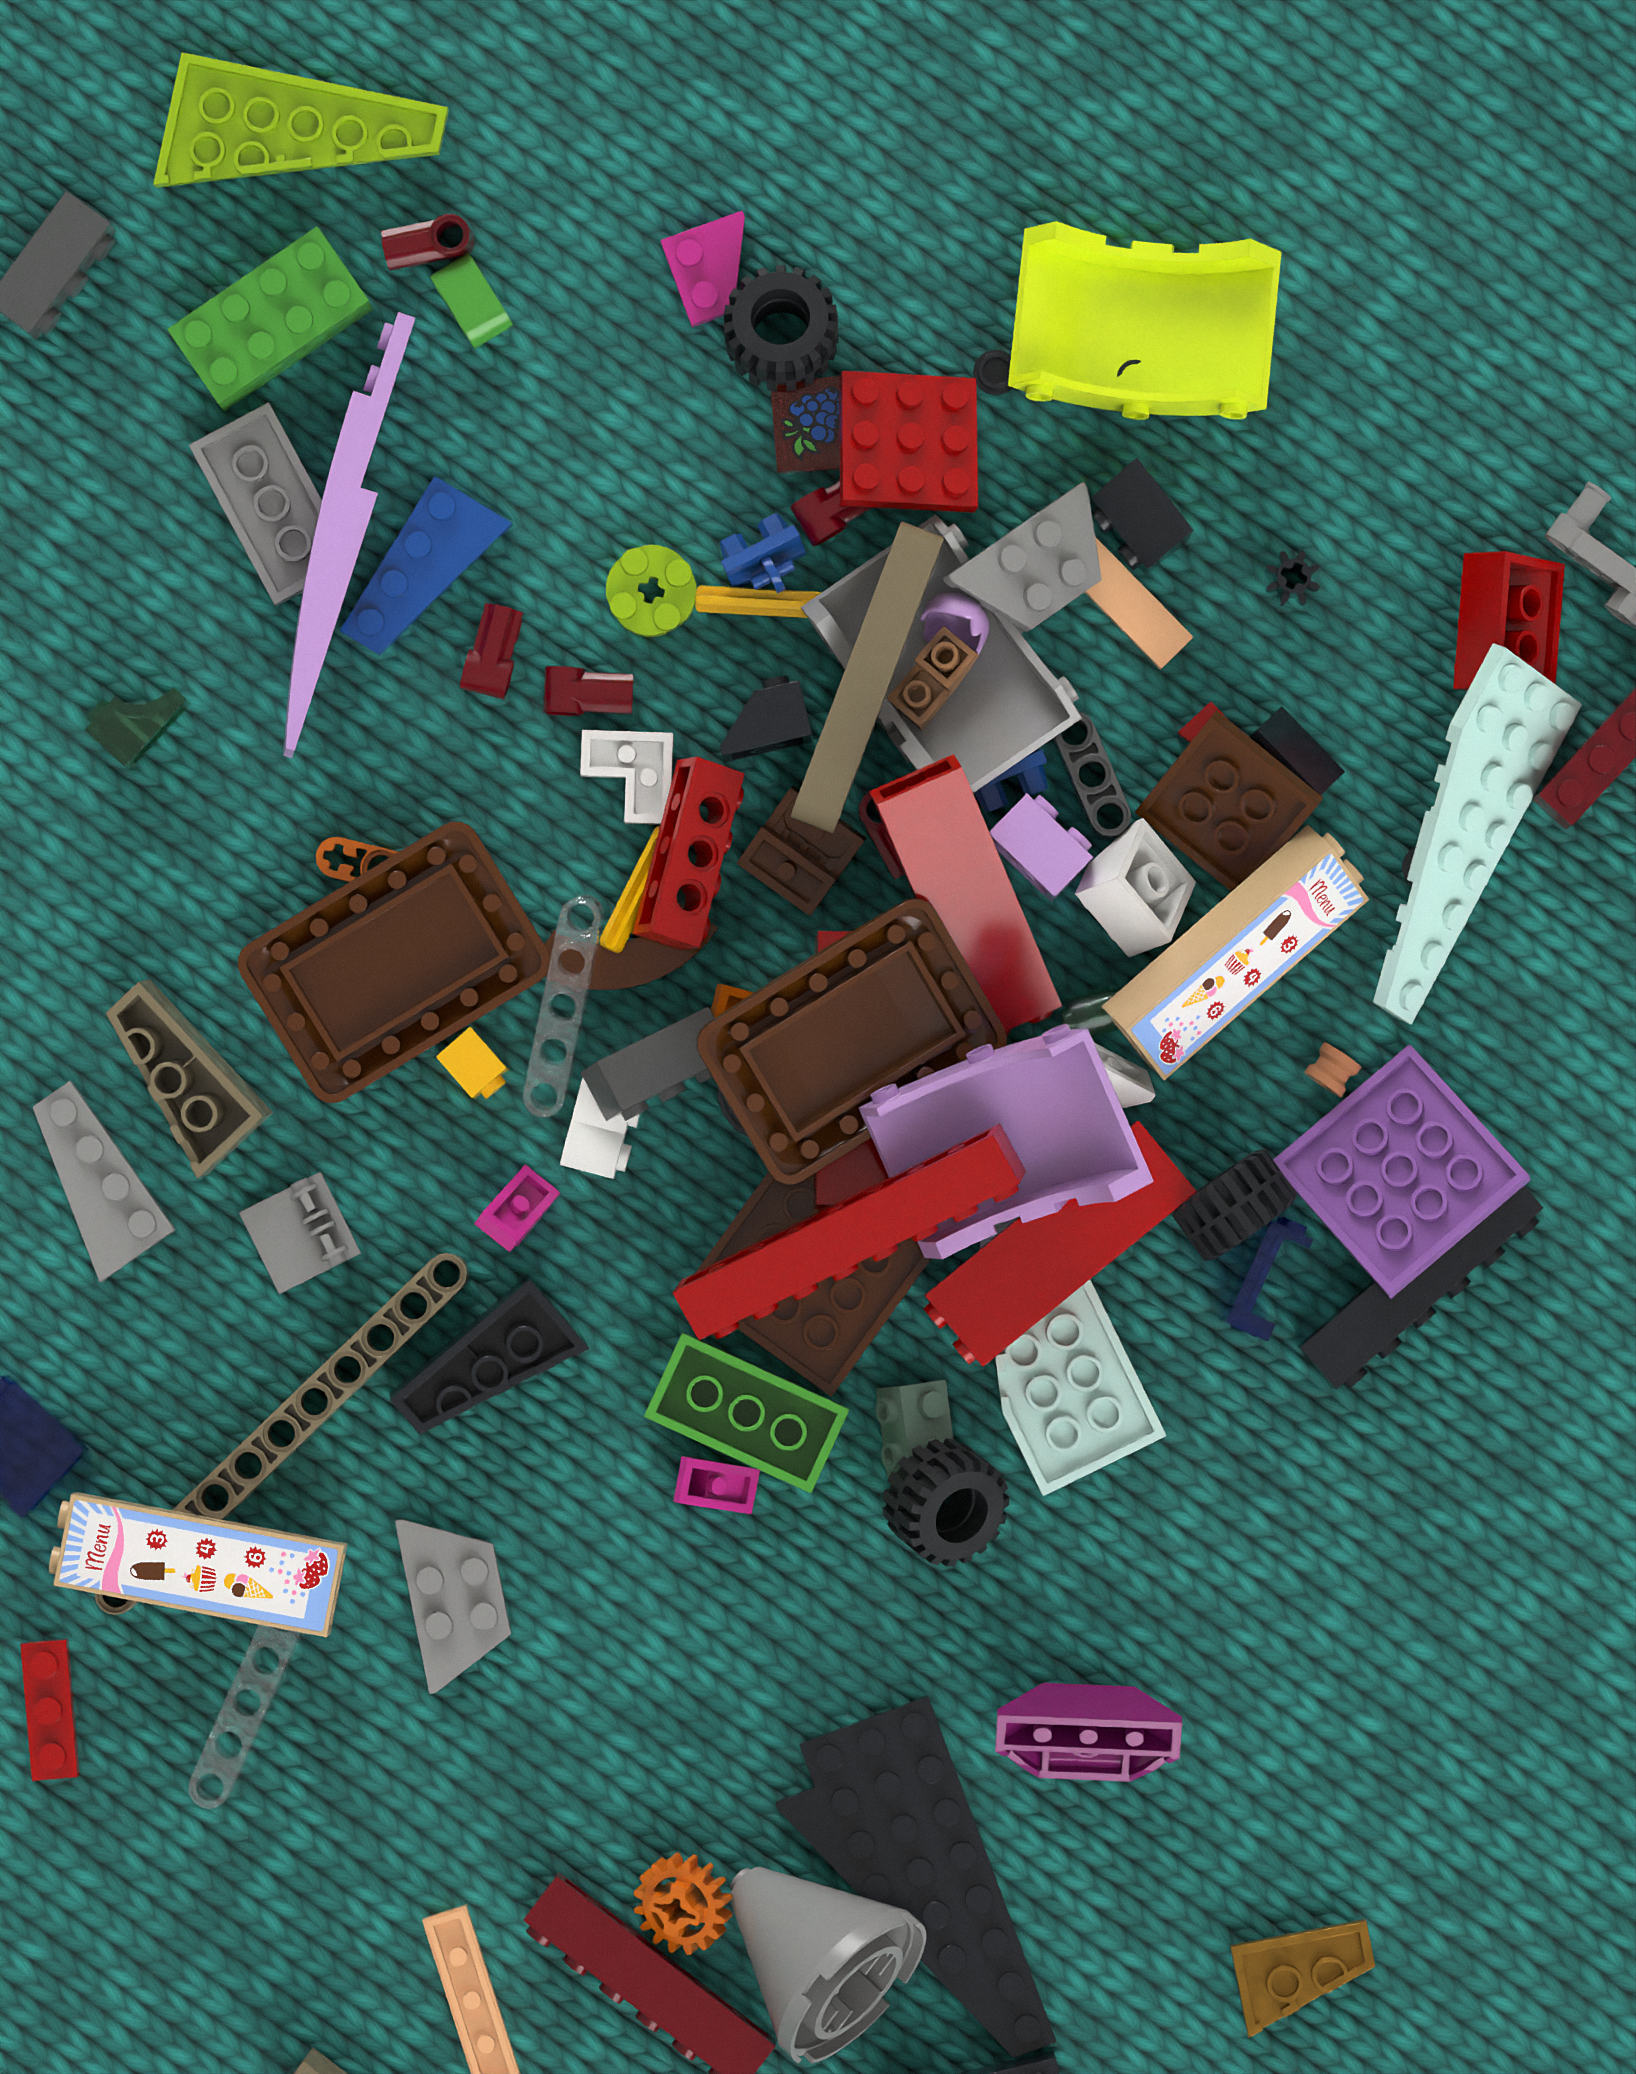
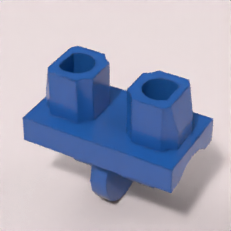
[719,513,807,594]
[974,749,1048,813]

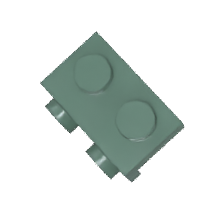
[875,1380,953,1478]

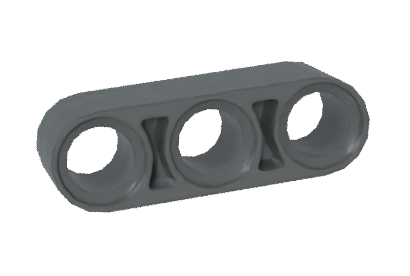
[1053,712,1131,840]

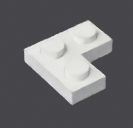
[580,730,673,825]

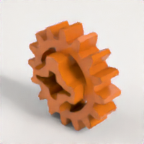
[633,1853,733,1955]

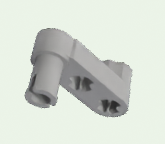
[1545,482,1636,629]

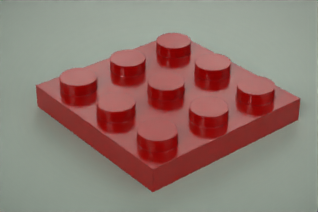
[839,371,978,513]

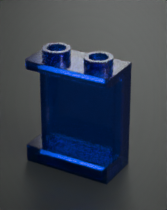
[1220,1217,1313,1341]
[0,1375,90,1518]

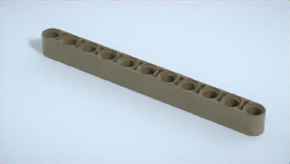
[95,1253,470,1615]

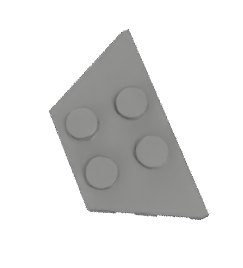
[943,482,1102,632]
[395,1519,512,1694]

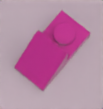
[474,1164,560,1252]
[673,1456,760,1514]

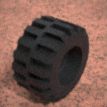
[724,265,838,392]
[1172,1149,1297,1261]
[882,1438,1009,1566]

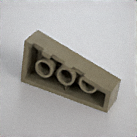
[106,979,273,1179]

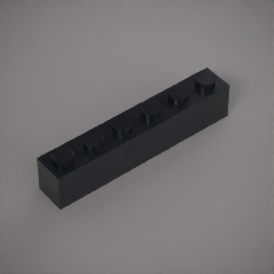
[1297,1186,1543,1390]

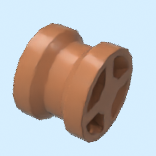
[1303,1042,1362,1098]

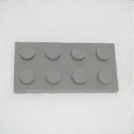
[189,402,356,606]

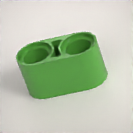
[429,253,513,349]

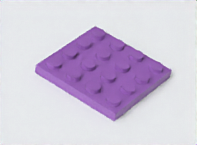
[1273,1044,1531,1299]

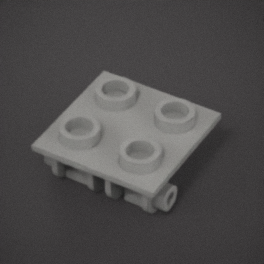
[239,1172,361,1294]

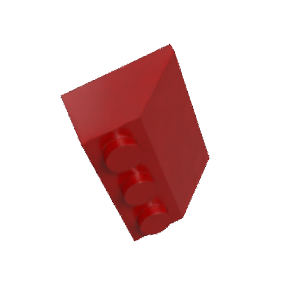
[1453,551,1565,691]

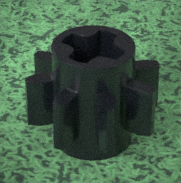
[1265,551,1320,606]

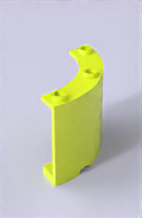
[1008,221,1282,420]

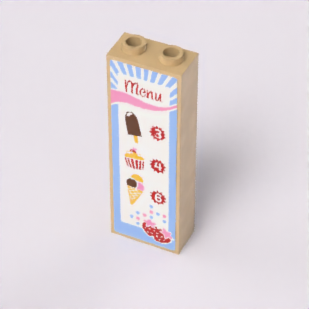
[1101,825,1369,1081]
[49,1492,348,1637]

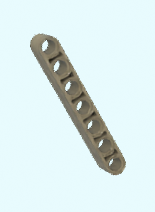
[790,521,945,833]

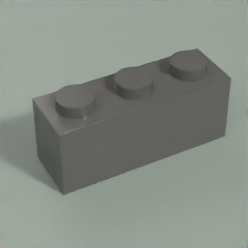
[0,191,116,340]
[580,1007,714,1121]

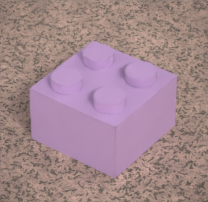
[990,793,1093,902]

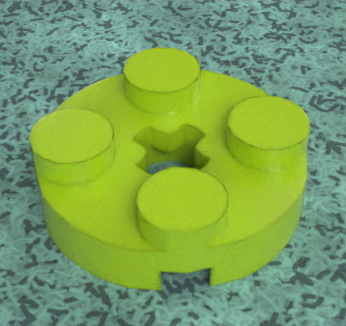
[606,545,697,637]

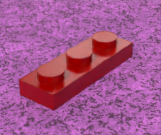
[20,1639,80,1781]

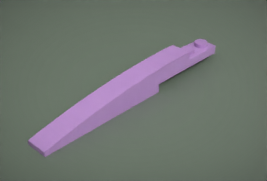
[283,312,415,758]

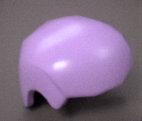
[920,592,989,655]

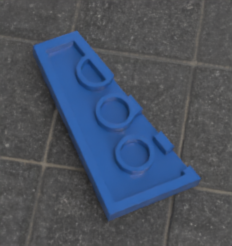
[340,476,513,656]

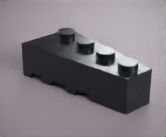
[389,1275,589,1434]

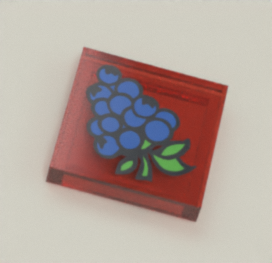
[771,376,840,474]

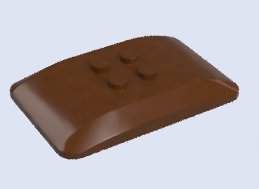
[238,821,551,1103]
[696,899,1007,1184]

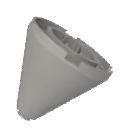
[730,1867,926,2064]

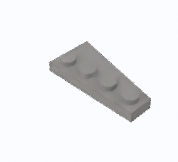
[33,1081,176,1282]

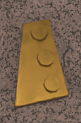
[1230,1919,1375,2038]

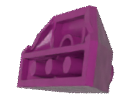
[995,1683,1182,1782]

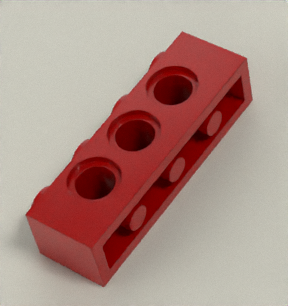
[632,757,745,950]

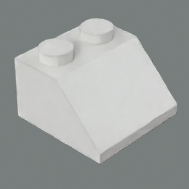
[1075,818,1196,957]

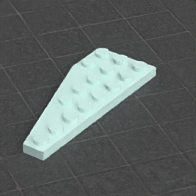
[1373,643,1582,1025]
[979,1217,1166,1496]

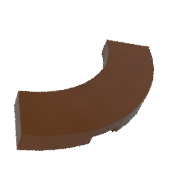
[545,903,719,990]

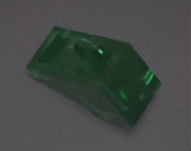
[85,687,191,771]

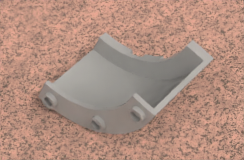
[801,514,1082,793]

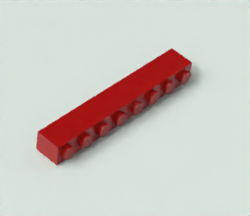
[673,1123,1026,1340]

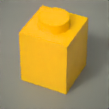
[436,1027,509,1099]

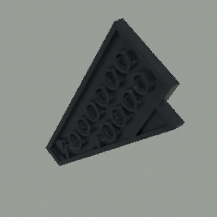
[775,1695,1056,2058]

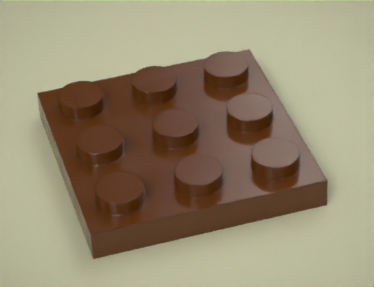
[1135,711,1323,892]

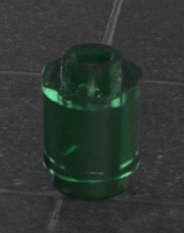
[1060,986,1121,1038]

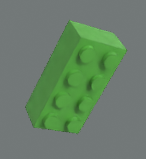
[167,226,373,412]
[644,1332,850,1493]

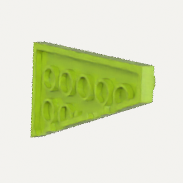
[153,52,449,188]

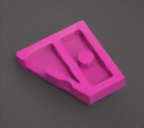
[660,211,745,328]

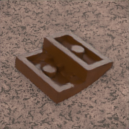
[737,785,867,916]

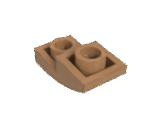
[887,626,979,730]

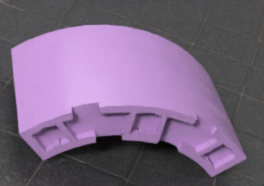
[859,1024,1154,1259]

